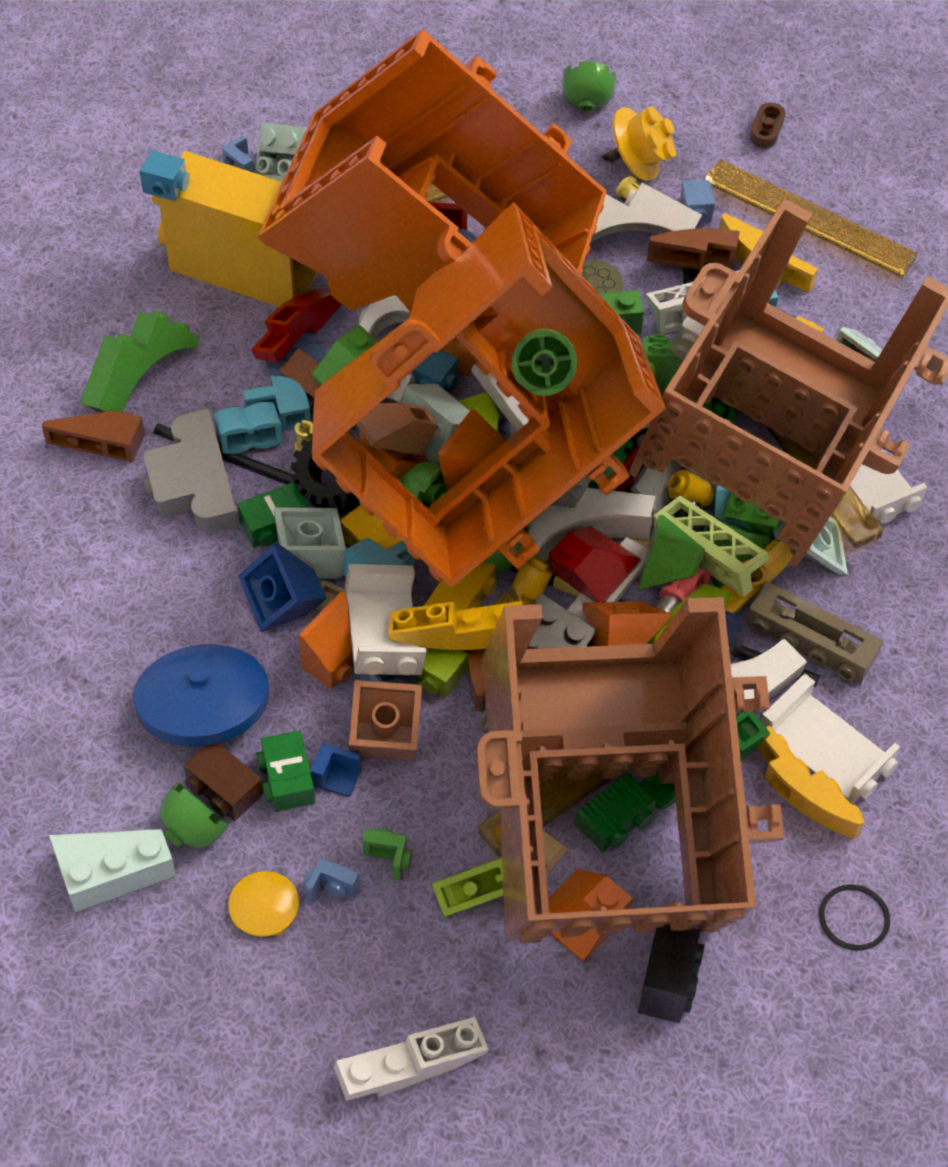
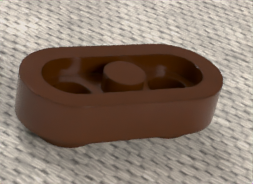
[750,103,785,148]

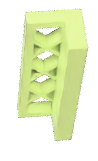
[652,496,769,597]

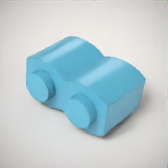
[214,402,283,454]

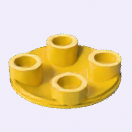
[228,871,299,937]

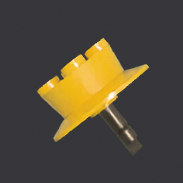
[601,106,676,181]

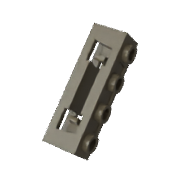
[745,581,883,685]

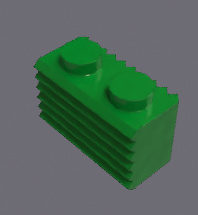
[575,772,656,853]

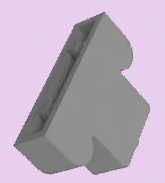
[143,408,240,532]

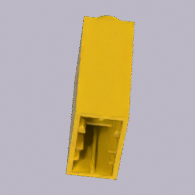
[151,151,318,307]

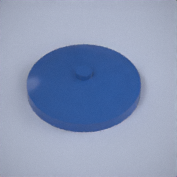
[134,644,269,746]

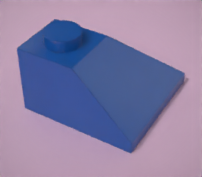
[238,544,327,632]

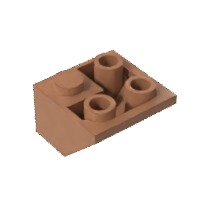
[355,403,439,455]

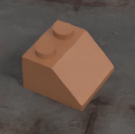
[349,680,422,761]

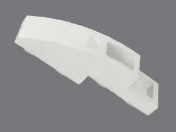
[334,1017,489,1101]

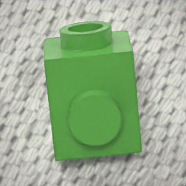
[363,828,412,881]

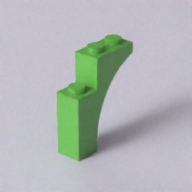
[80,310,200,413]

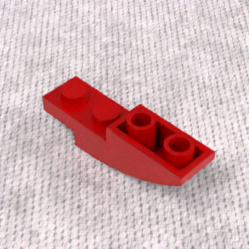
[251,288,342,363]

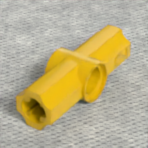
[720,539,793,620]

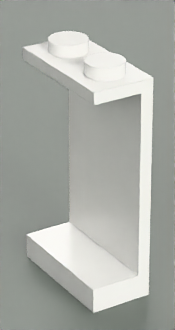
[816,450,927,526]
[345,564,426,675]
[761,674,900,804]

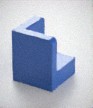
[310,743,361,797]

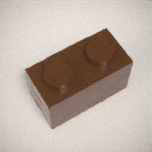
[184,743,264,821]

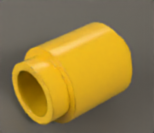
[668,470,714,508]
[510,556,553,605]

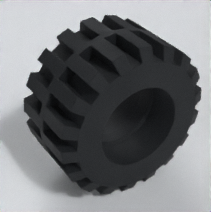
[291,433,368,514]

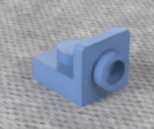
[222,135,254,172]
[303,858,360,903]

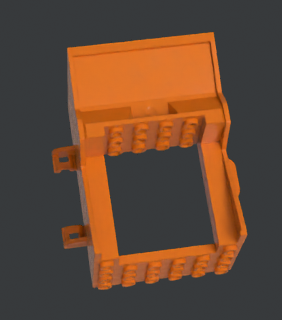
[257,28,607,375]
[312,202,666,588]

